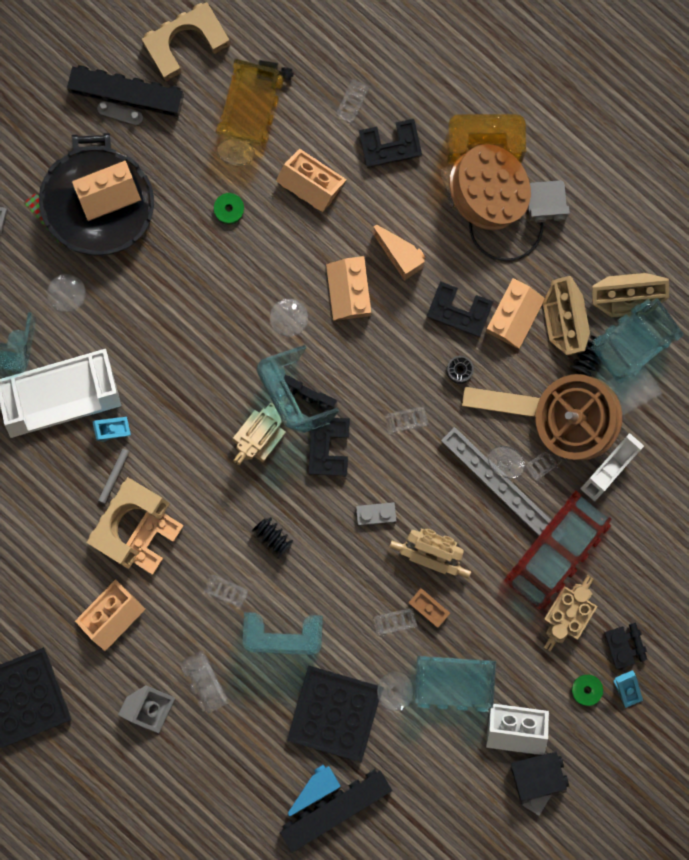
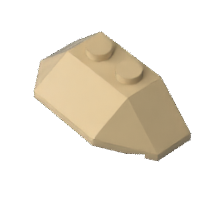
[592,273,669,317]
[543,276,590,355]

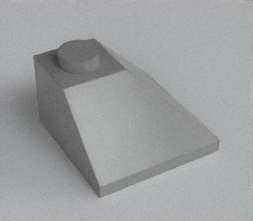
[118,685,175,733]

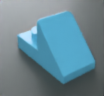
[93,417,131,442]
[614,670,643,708]

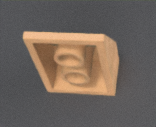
[373,225,425,281]

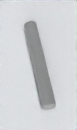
[98,448,130,503]

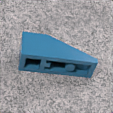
[288,764,341,816]

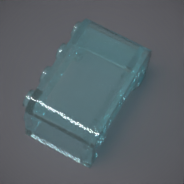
[591,298,684,384]
[243,612,323,655]
[414,656,496,712]

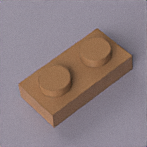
[409,588,450,628]

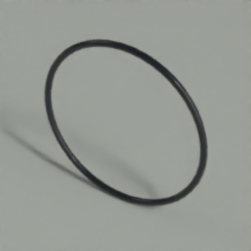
[469,222,544,261]

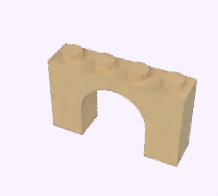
[142,2,230,82]
[86,477,170,569]

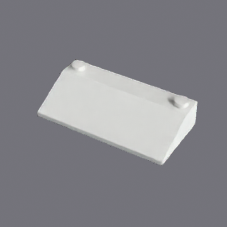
[0,349,121,438]

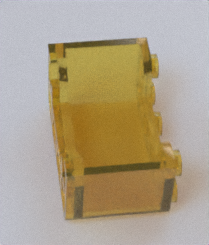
[215,59,284,147]
[447,114,526,163]

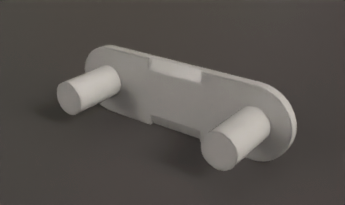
[97,101,143,125]

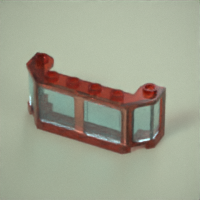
[502,490,612,610]

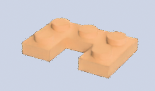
[126,512,184,574]

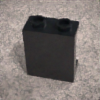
[511,752,569,804]

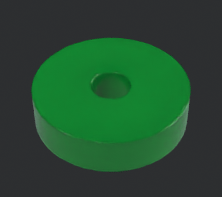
[214,193,244,224]
[571,675,603,706]

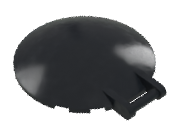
[39,133,154,256]

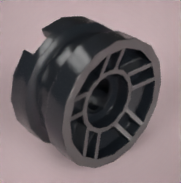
[447,355,474,384]

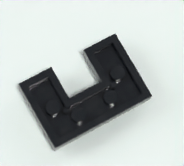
[359,119,422,168]
[426,281,494,338]
[282,374,337,412]
[309,417,350,476]

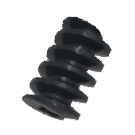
[570,335,609,377]
[252,517,293,559]

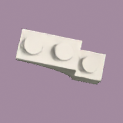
[580,433,644,501]

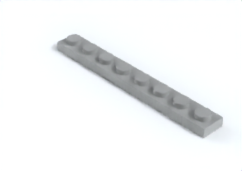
[441,427,565,548]

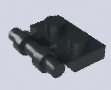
[604,622,648,669]

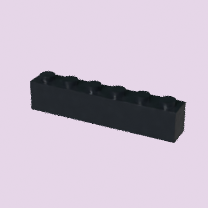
[67,65,184,117]
[280,769,393,853]

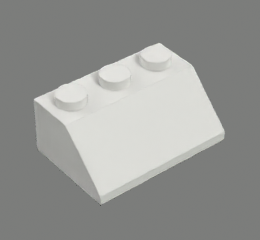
[486,703,549,755]

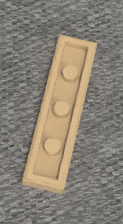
[462,387,540,417]

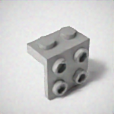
[528,180,570,223]

